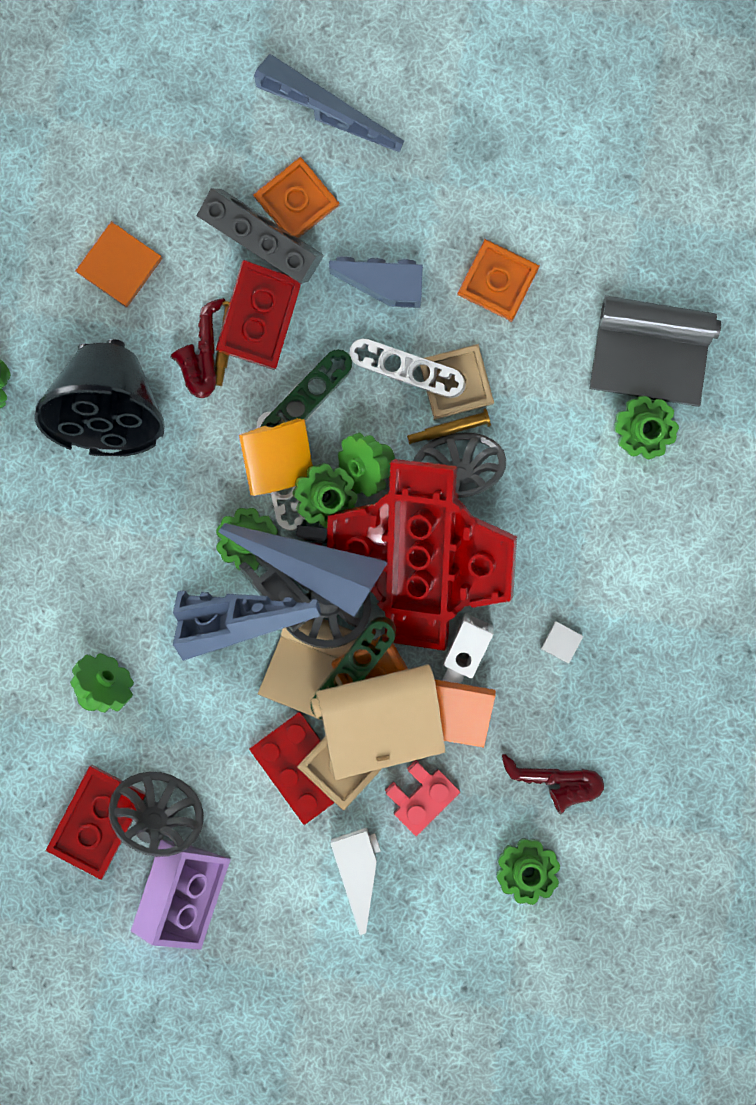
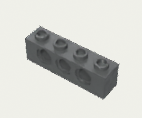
[196,188,324,283]

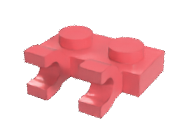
[385,760,461,836]

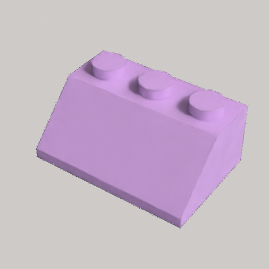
[131,840,231,950]

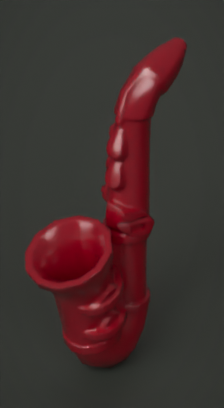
[170,298,225,398]
[502,754,604,815]

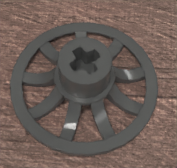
[413,432,506,498]
[286,576,371,649]
[108,771,204,857]

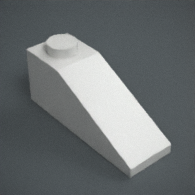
[331,828,381,935]

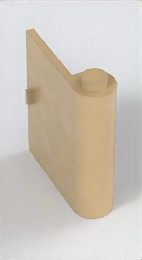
[258,618,397,720]
[311,664,446,780]

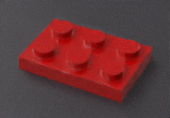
[215,260,301,370]
[249,711,334,825]
[45,765,146,880]

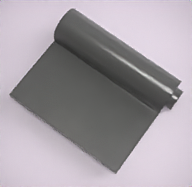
[589,296,721,407]

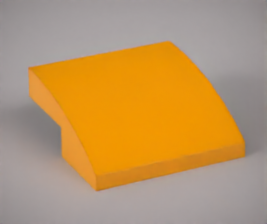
[239,418,313,496]

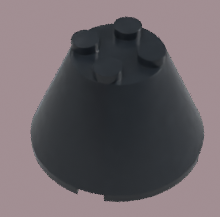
[34,339,165,457]

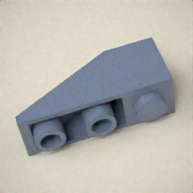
[329,257,423,308]

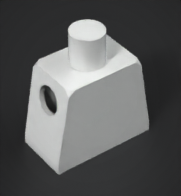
[442,613,494,684]

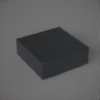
[296,525,327,543]

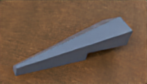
[254,54,404,152]
[218,523,387,617]
[172,591,321,661]

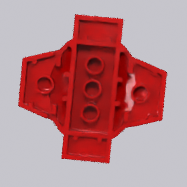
[327,459,517,651]

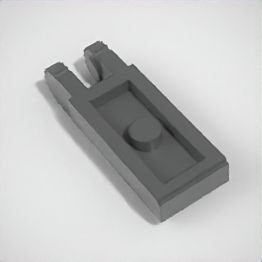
[239,555,311,633]

